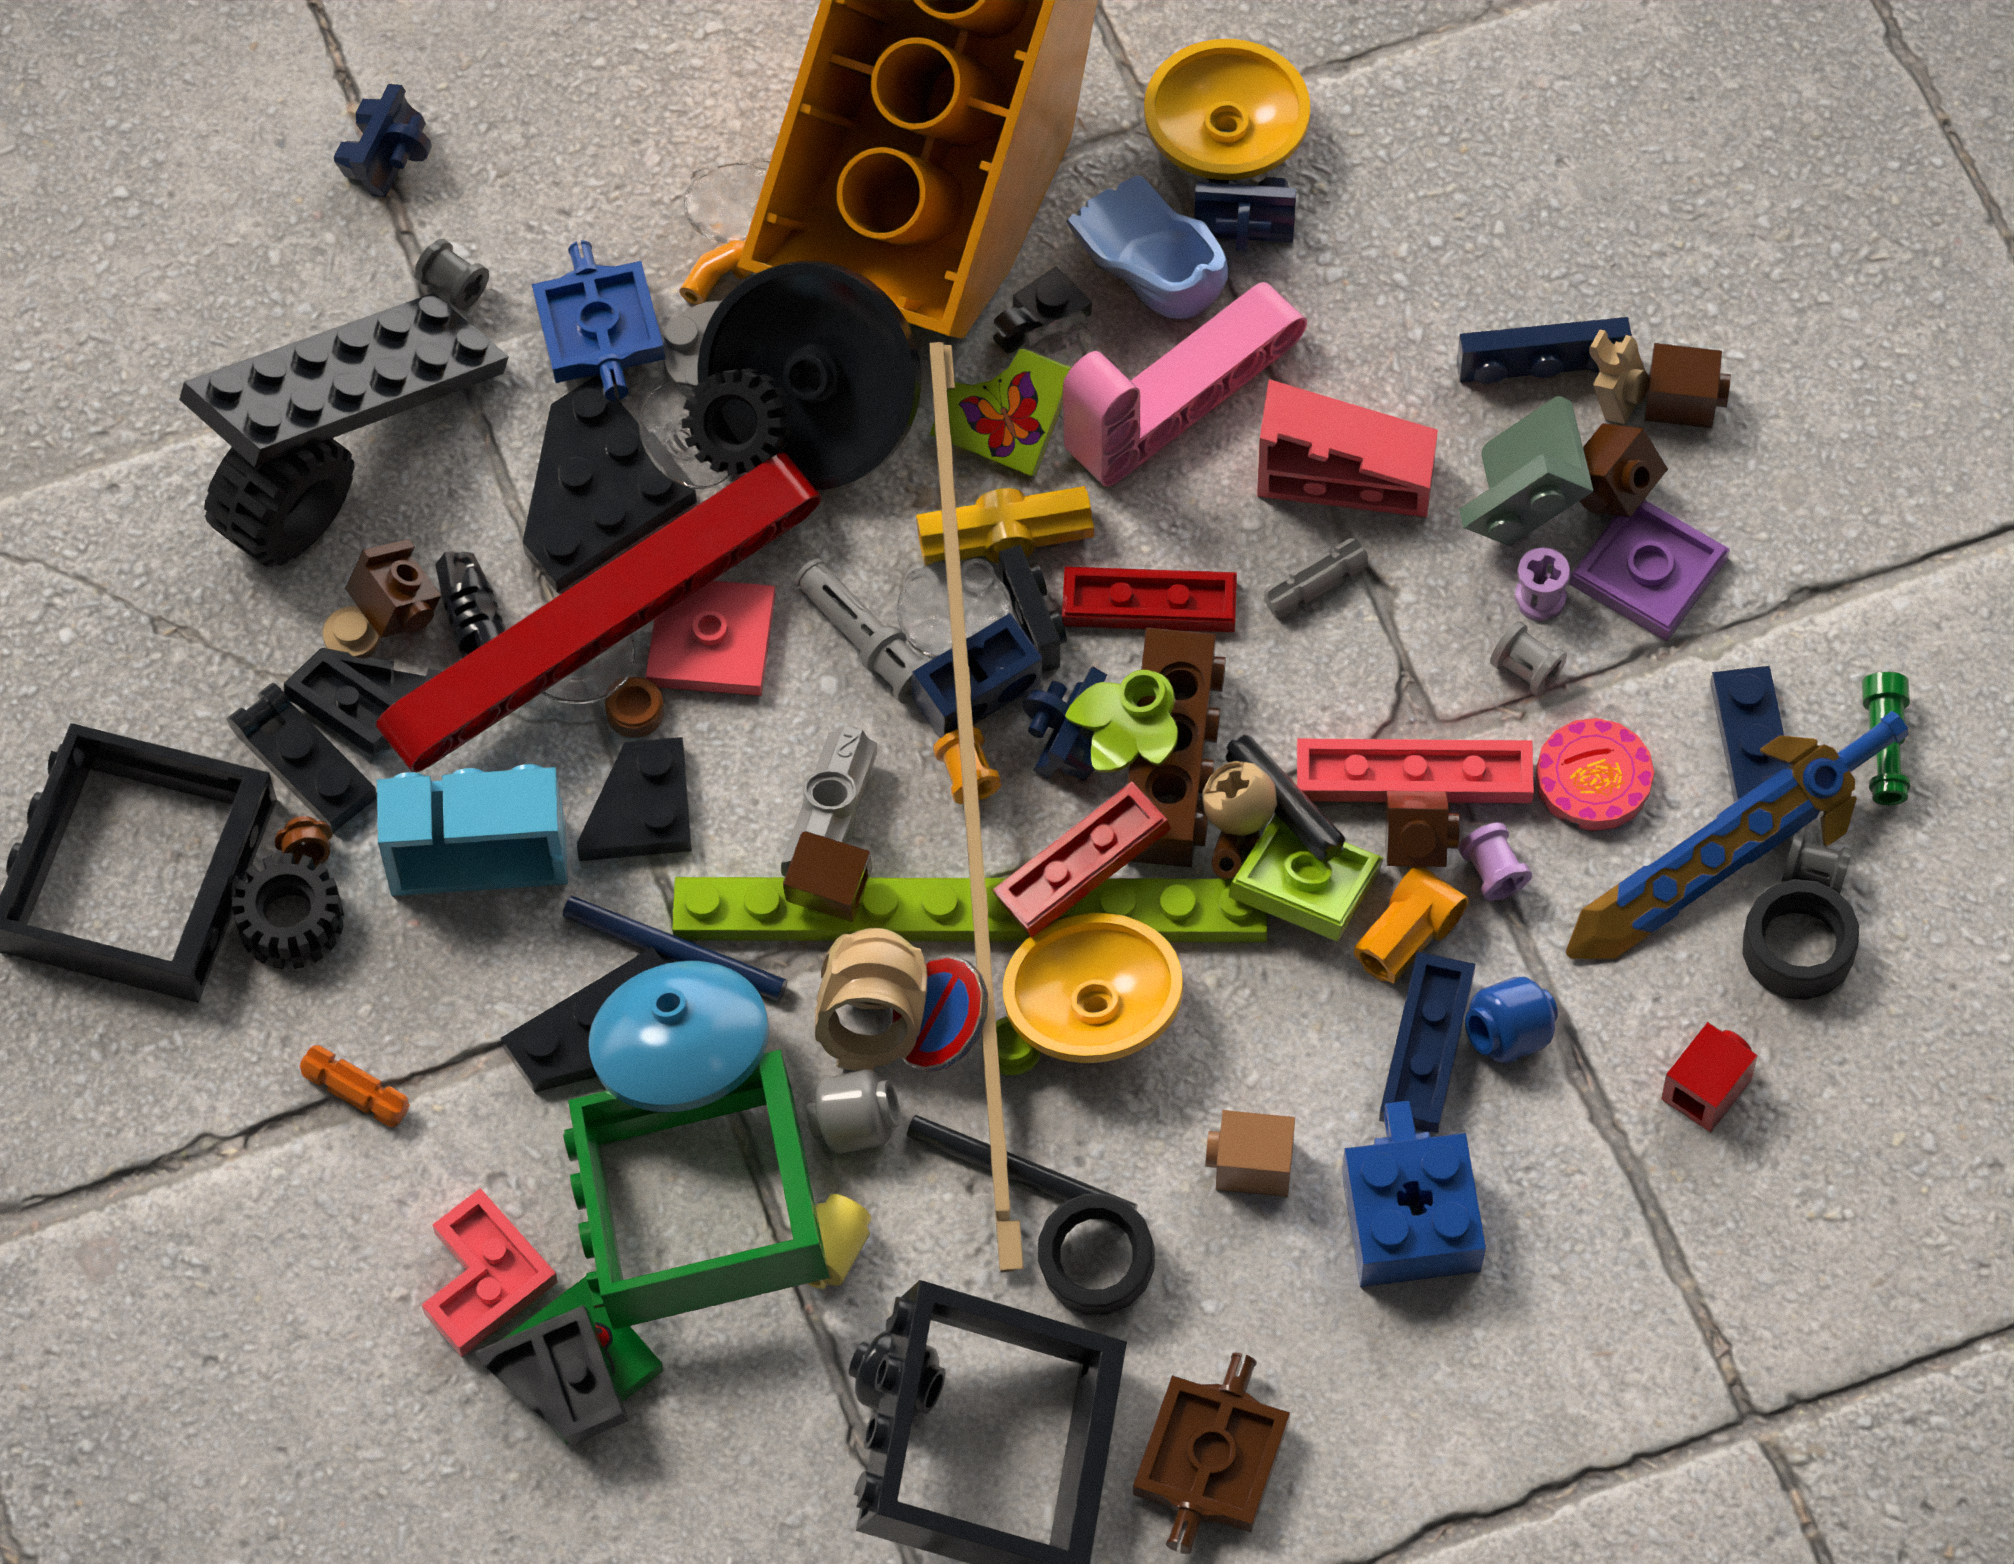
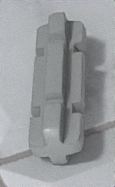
[1264,538,1369,618]

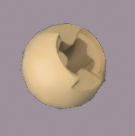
[1202,761,1277,836]

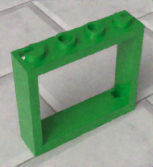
[563,1049,830,1330]

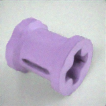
[1514,547,1570,621]
[1458,822,1532,901]

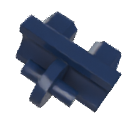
[334,84,432,197]
[1194,177,1297,252]
[1022,666,1107,781]

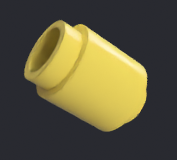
[807,1194,871,1289]

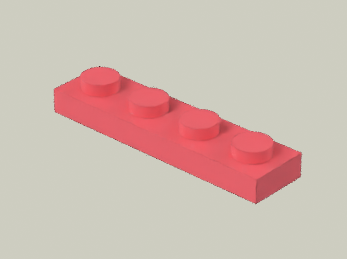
[1297,738,1534,803]

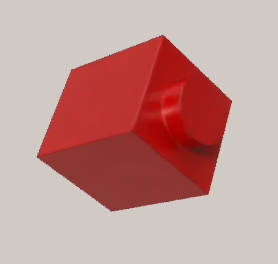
[1661,1022,1758,1133]

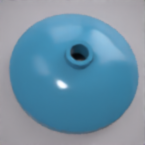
[589,961,769,1112]

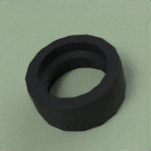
[1742,879,1859,1000]
[1038,1194,1155,1315]

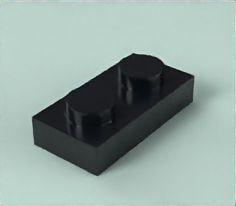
[999,545,1067,674]

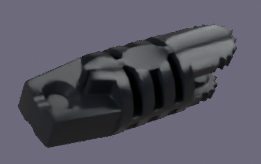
[435,551,507,658]

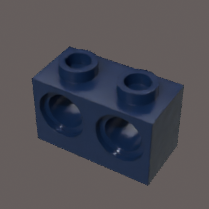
[911,613,1043,738]

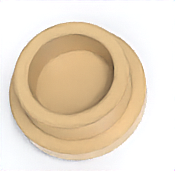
[322,606,381,659]

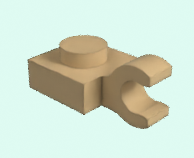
[1589,330,1649,424]

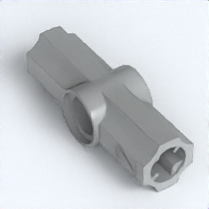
[781,726,877,877]

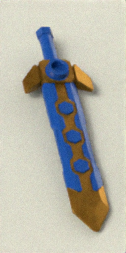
[1566,711,1909,959]

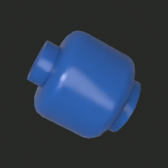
[1465,976,1558,1063]

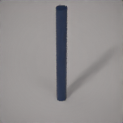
[563,895,788,1002]

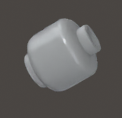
[806,1069,900,1155]

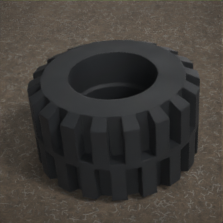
[204,438,355,568]

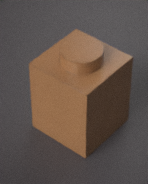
[1205,1110,1295,1197]

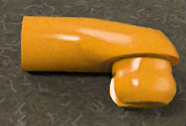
[679,240,753,305]

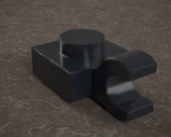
[993,266,1092,354]

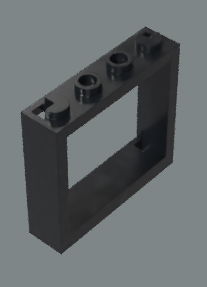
[0,723,277,1003]
[853,1280,1127,1564]

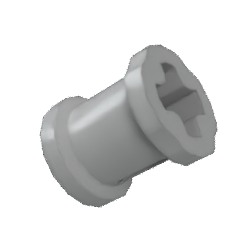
[1490,621,1567,696]

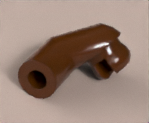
[1212,830,1260,879]

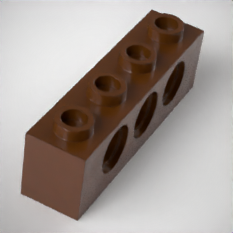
[1127,628,1226,868]

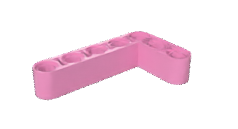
[1063,282,1307,487]

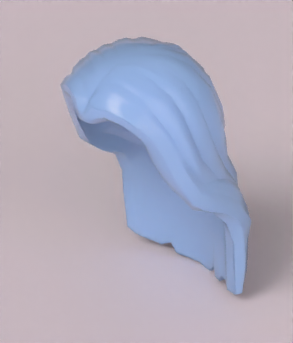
[1066,175,1228,320]

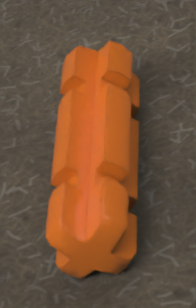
[299,1045,410,1127]

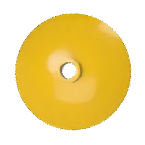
[1144,39,1310,180]
[1003,913,1184,1063]

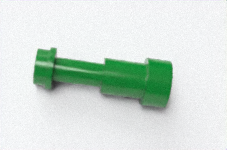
[1862,672,1910,806]

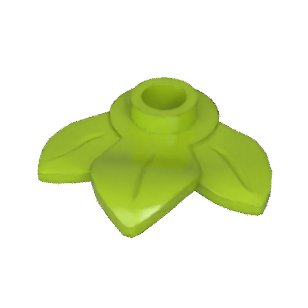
[1065,670,1178,773]

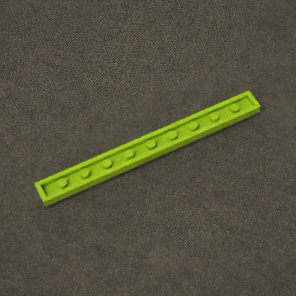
[672,877,1267,942]

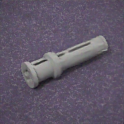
[794,559,930,704]

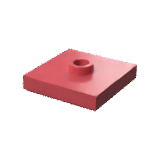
[646,581,776,696]

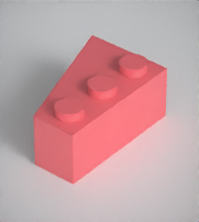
[1257,379,1438,517]

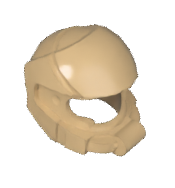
[815,928,927,1071]

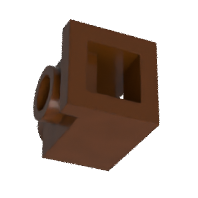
[345,539,442,638]

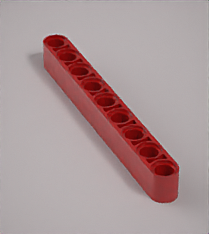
[375,453,822,773]

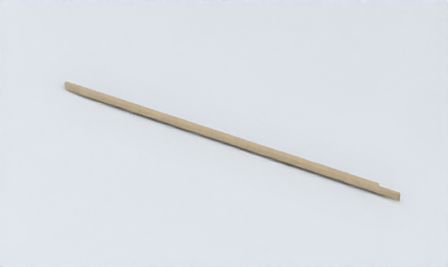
[929,342,1024,1273]

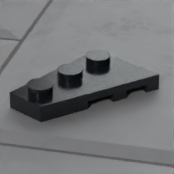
[501,947,665,1093]

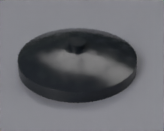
[697,261,921,490]

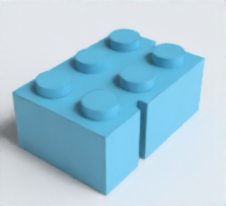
[377,764,568,896]

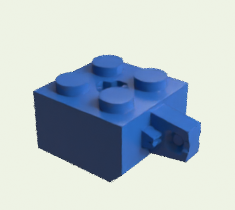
[1342,1101,1486,1287]

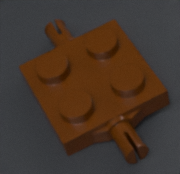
[1133,1352,1290,1554]

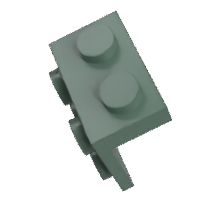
[1459,396,1593,546]

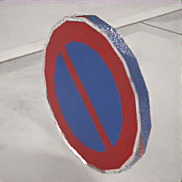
[890,955,989,1072]

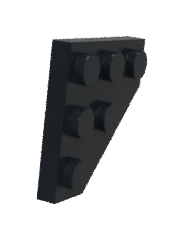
[522,375,697,592]

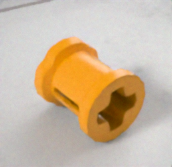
[933,727,1001,804]

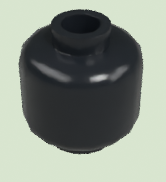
[849,1331,946,1418]

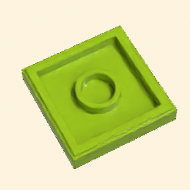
[1228,814,1383,942]

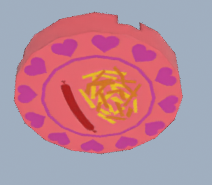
[1535,718,1654,831]

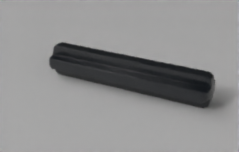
[1225,735,1346,863]

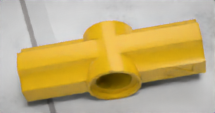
[916,486,1094,566]

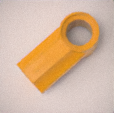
[1354,866,1469,984]

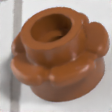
[274,816,333,868]

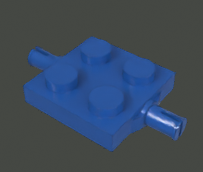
[532,240,666,401]

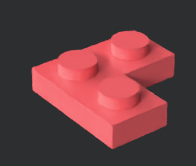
[422,1188,558,1357]

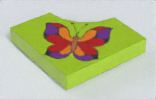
[929,349,1072,476]

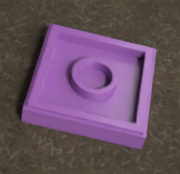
[1569,500,1730,641]

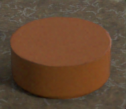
[605,677,664,738]

